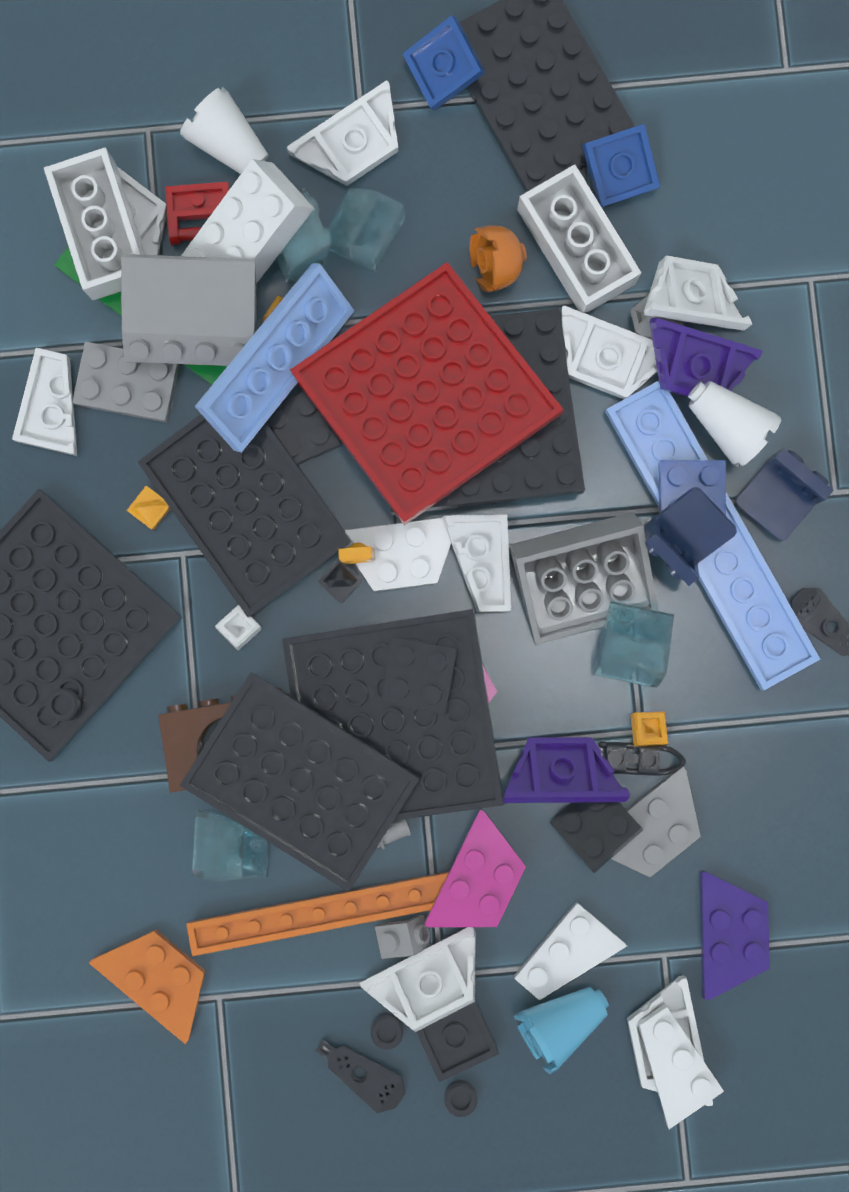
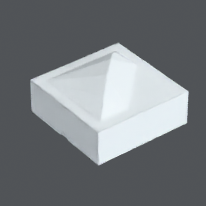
[215,605,262,651]

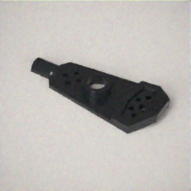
[790,588,849,656]
[316,1040,405,1113]

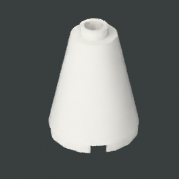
[180,87,269,174]
[688,381,781,467]

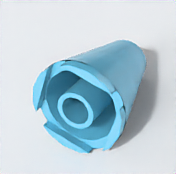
[514,987,609,1074]

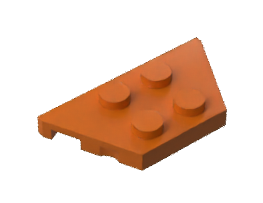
[89,929,206,1044]

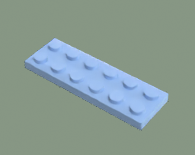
[195,263,354,453]

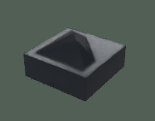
[318,559,364,603]

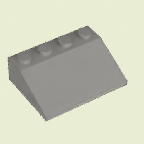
[121,254,257,366]
[509,512,659,645]

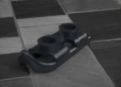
[599,741,686,776]

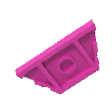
[424,809,526,927]

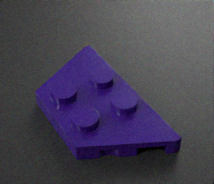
[650,318,763,397]
[502,737,630,803]
[700,870,770,1000]

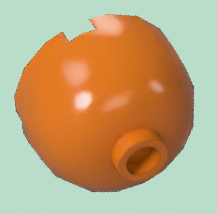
[469,225,527,292]

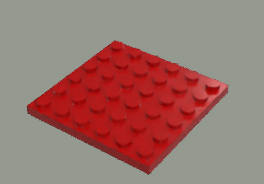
[290,262,564,526]

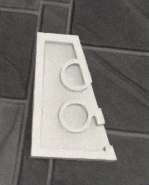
[12,348,77,456]
[442,515,511,612]
[514,901,627,1000]
[638,1004,724,1129]

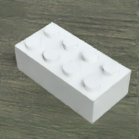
[44,147,145,300]
[181,159,315,283]
[517,164,641,314]

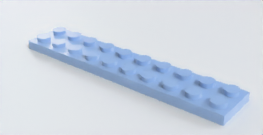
[605,381,820,690]

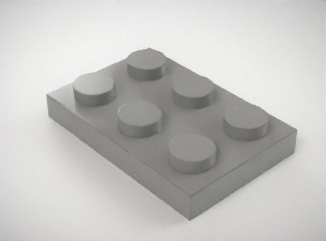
[72,342,180,423]

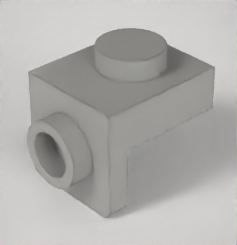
[375,915,430,959]

